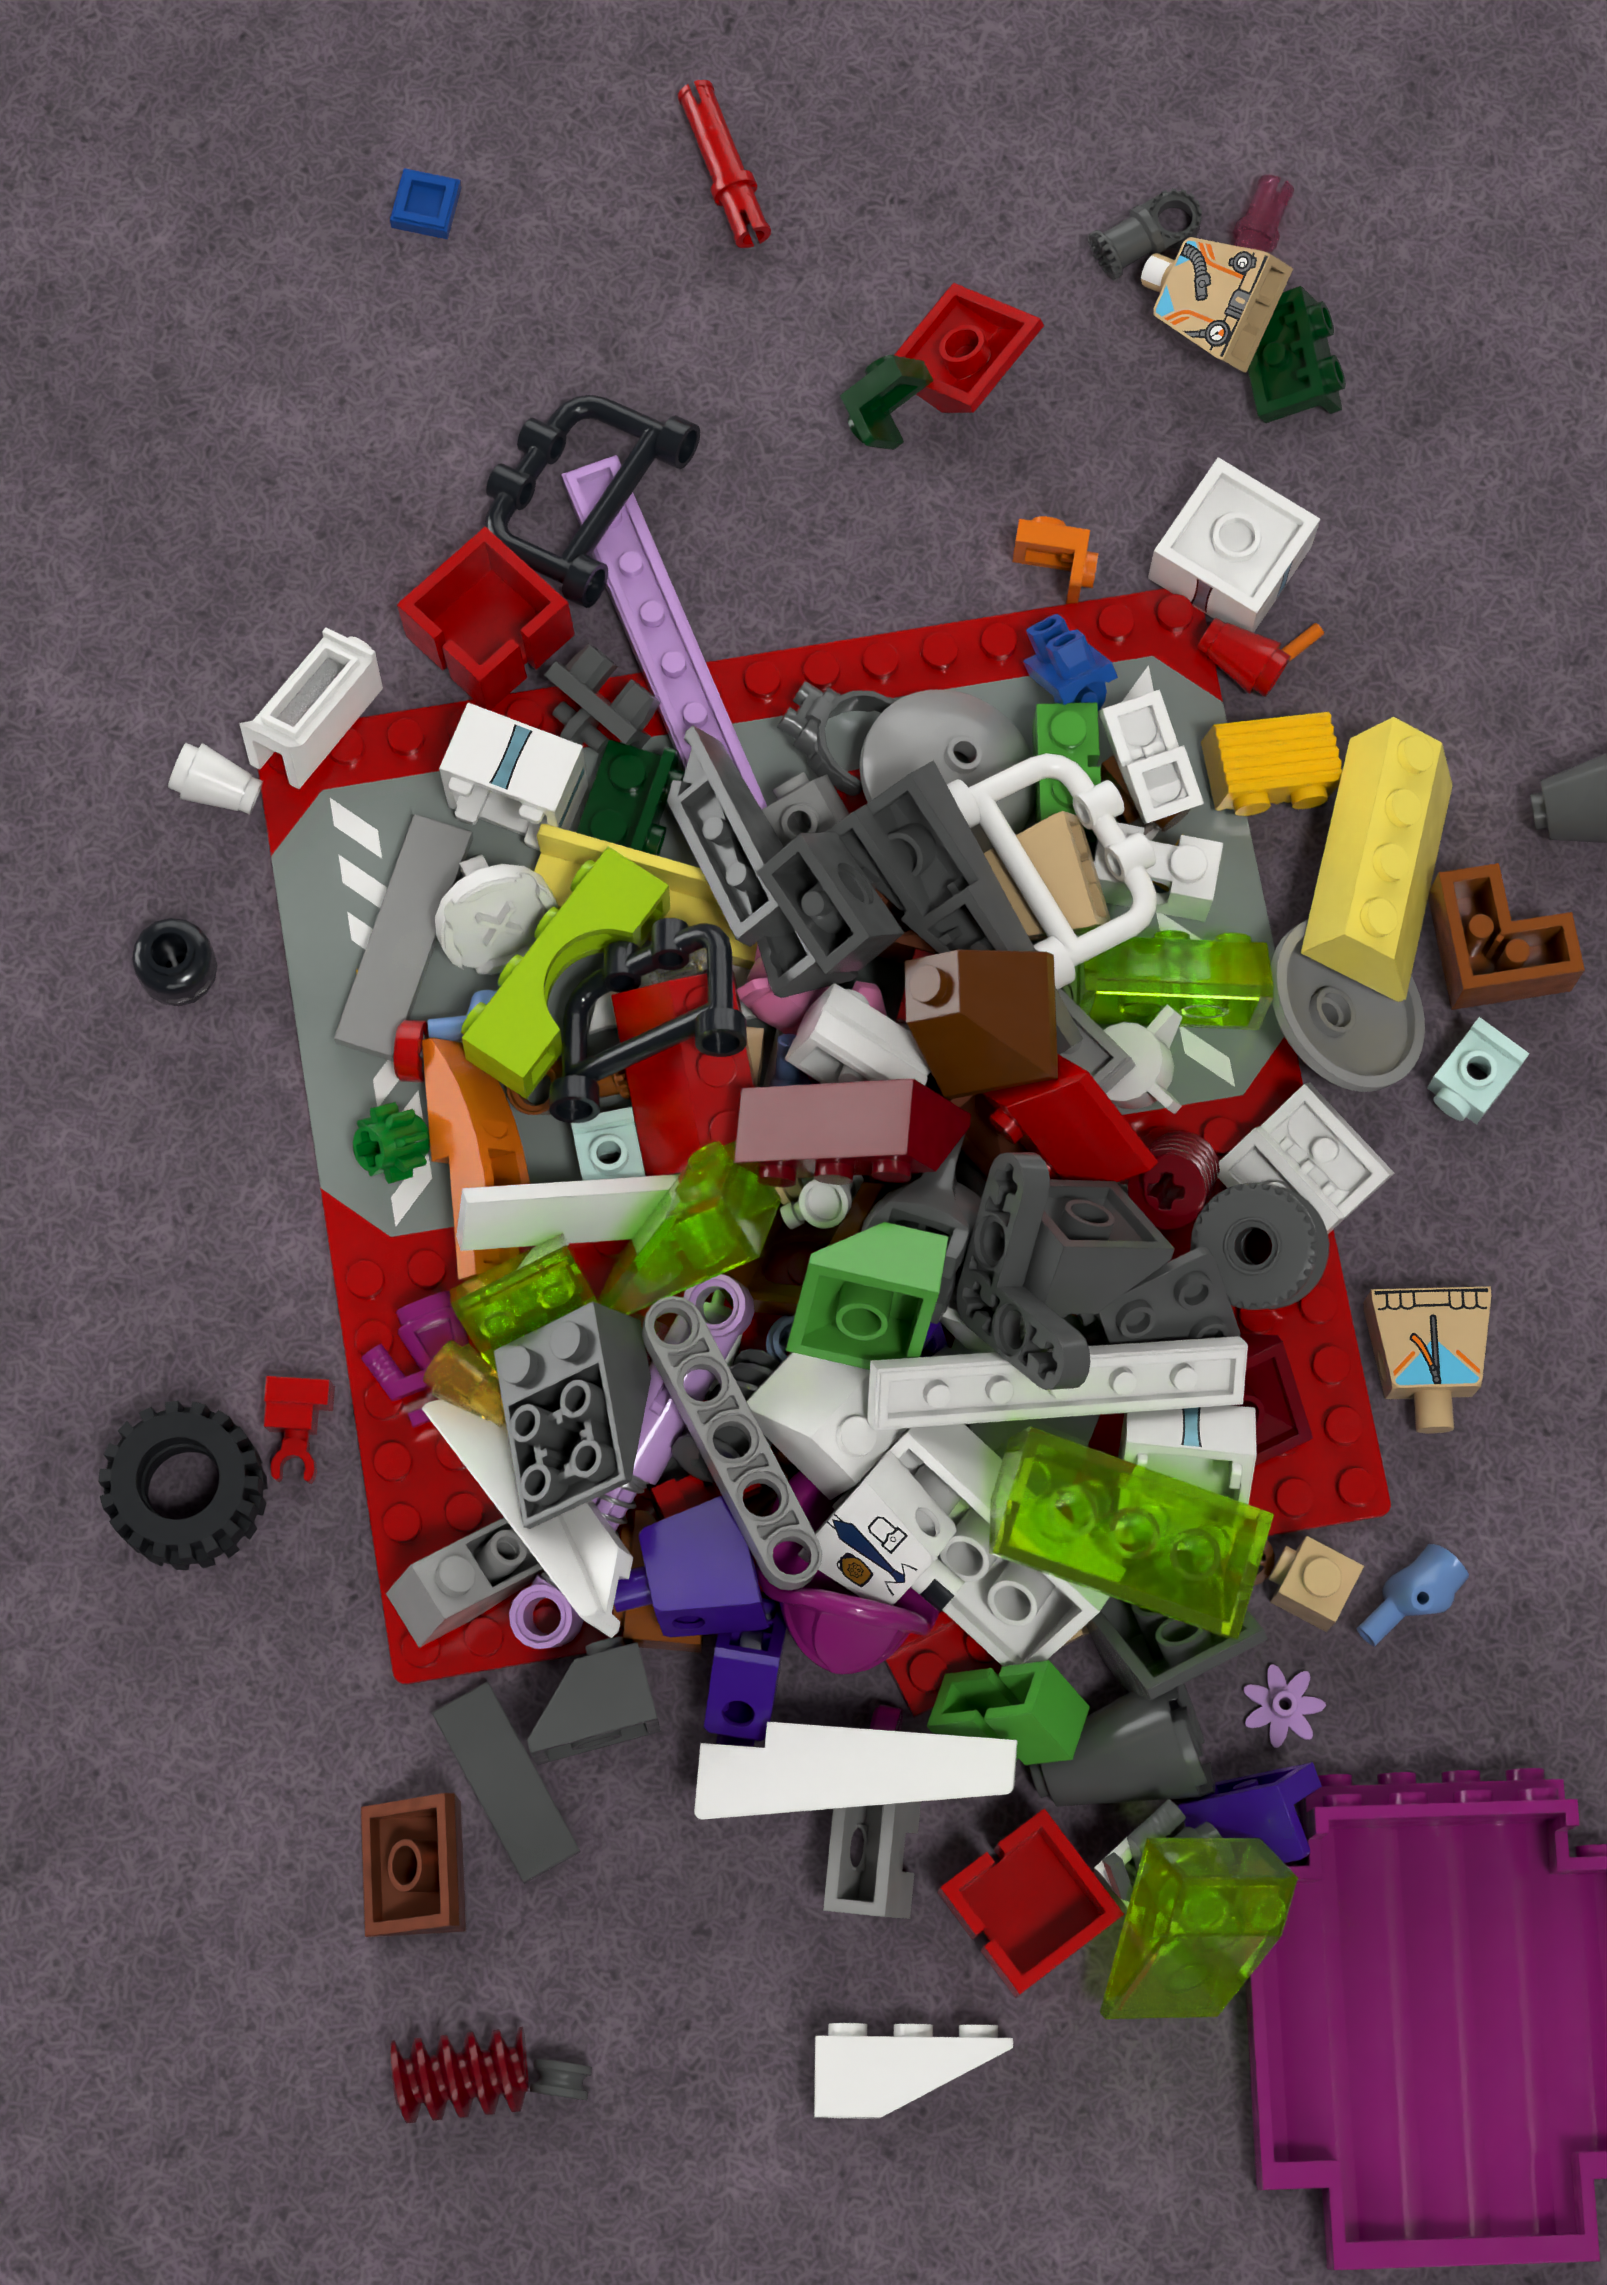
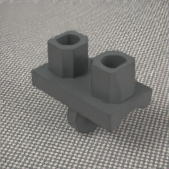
[544,644,660,753]

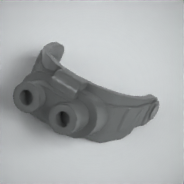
[777,681,897,796]

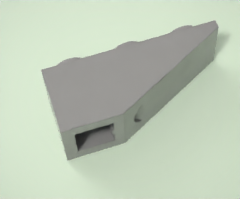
[386,1517,545,1648]

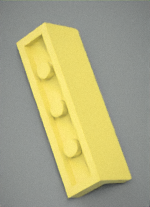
[534,824,757,970]

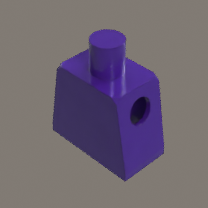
[614,1496,769,1637]
[704,1598,787,1747]

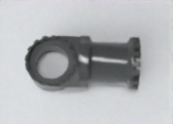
[1087,188,1202,281]

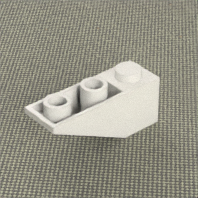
[814,2023,1013,2119]

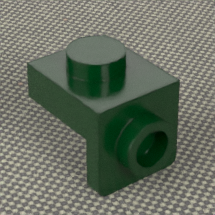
[840,355,933,450]

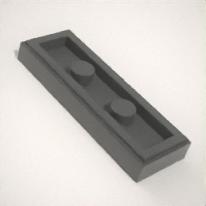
[432,1682,581,1884]

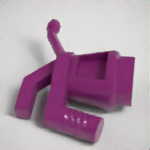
[361,1291,498,1428]

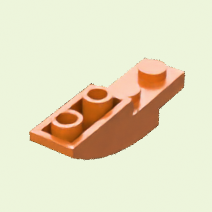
[422,1038,530,1284]

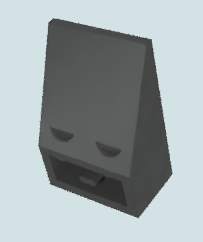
[494,1302,651,1529]

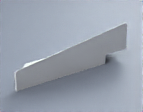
[694,1722,1018,1820]

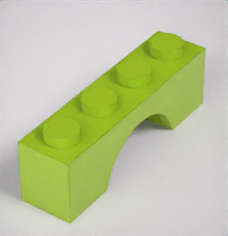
[461,846,670,1099]

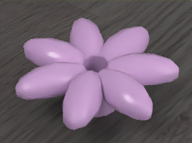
[1243,1664,1326,1748]

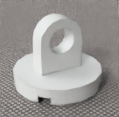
[435,854,558,975]

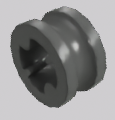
[530,2059,592,2100]

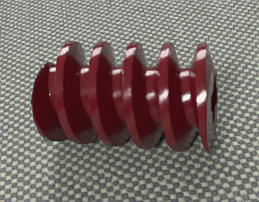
[1127,1130,1220,1230]
[391,2027,529,2123]

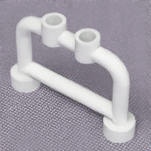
[947,753,1157,990]

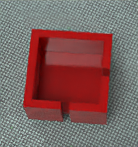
[397,526,575,711]
[937,1808,1124,1998]

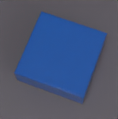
[390,168,462,239]

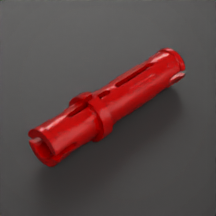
[677,80,771,248]

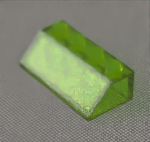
[989,1426,1274,1640]

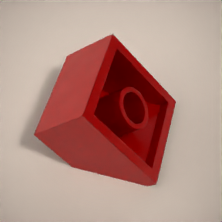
[982,1054,1159,1182]

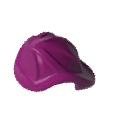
[756,1470,939,1675]

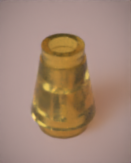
[423,1340,506,1427]

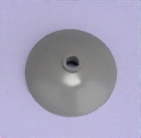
[860,689,1036,853]
[1270,919,1425,1092]

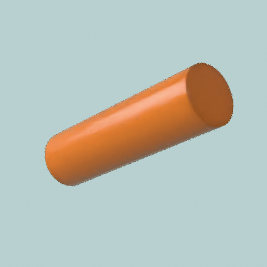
[1281,623,1324,663]

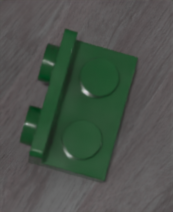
[1248,286,1346,423]
[576,739,685,856]

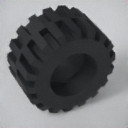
[98,1401,268,1570]

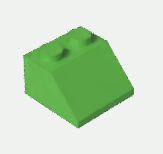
[786,1222,948,1370]

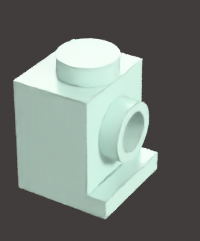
[1427,1017,1530,1125]
[571,1107,646,1181]

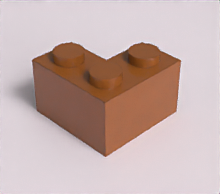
[1428,863,1585,1010]

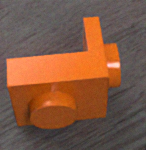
[1012,516,1099,604]

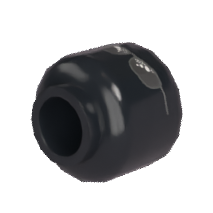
[132,918,218,1006]

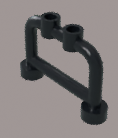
[485,395,700,608]
[549,918,747,1123]

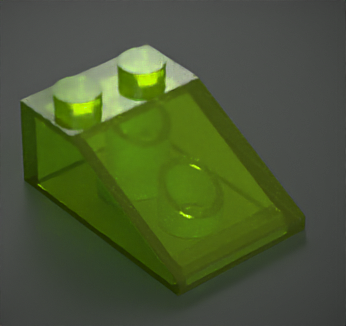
[597,1141,781,1315]
[1100,1838,1298,2019]

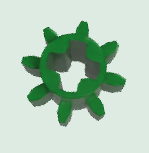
[353,1102,430,1184]

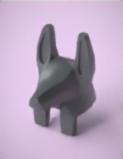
[861,1132,1005,1324]

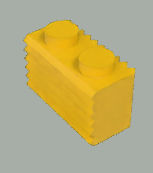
[1201,712,1342,816]

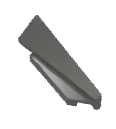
[667,725,859,998]

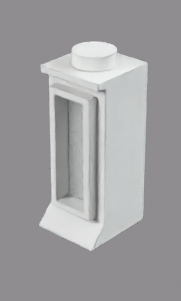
[239,627,383,789]

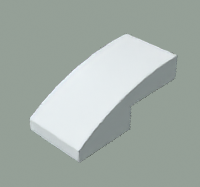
[1098,689,1204,824]

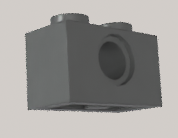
[756,832,904,974]

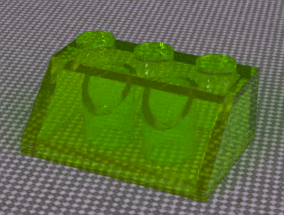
[1076,930,1274,1030]

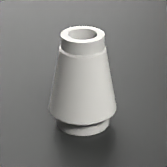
[168,743,263,815]

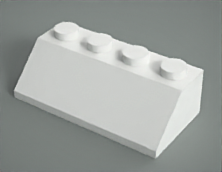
[832,1424,1124,1666]

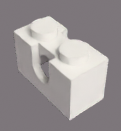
[1093,823,1223,922]

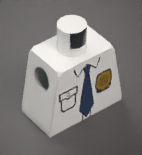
[798,1450,965,1612]

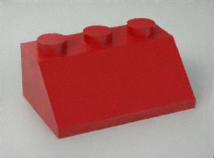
[611,971,756,1176]

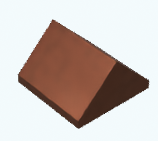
[361,1793,466,1937]

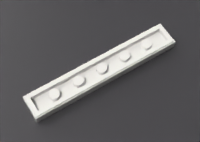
[867,1336,1248,1430]

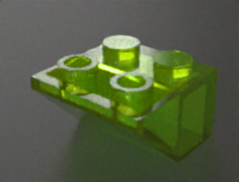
[450,1233,600,1377]

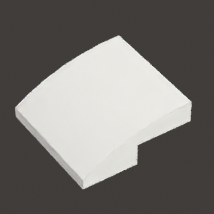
[1218,1082,1394,1234]

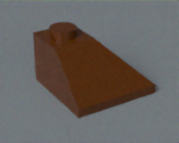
[905,950,1058,1099]

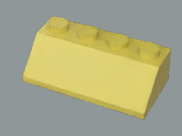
[1301,717,1453,1002]

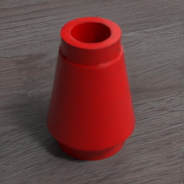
[1197,618,1291,697]

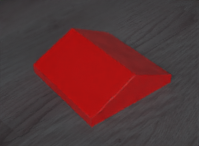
[894,283,1044,413]

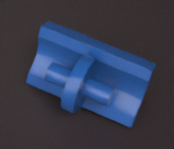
[1023,614,1118,711]

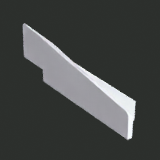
[422,1385,633,1638]

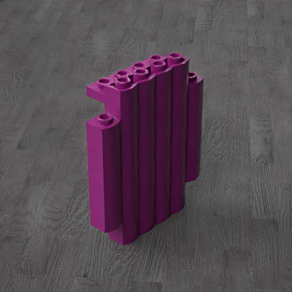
[1239,1768,1607,2270]

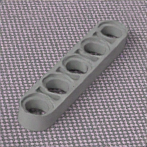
[642,1296,822,1591]

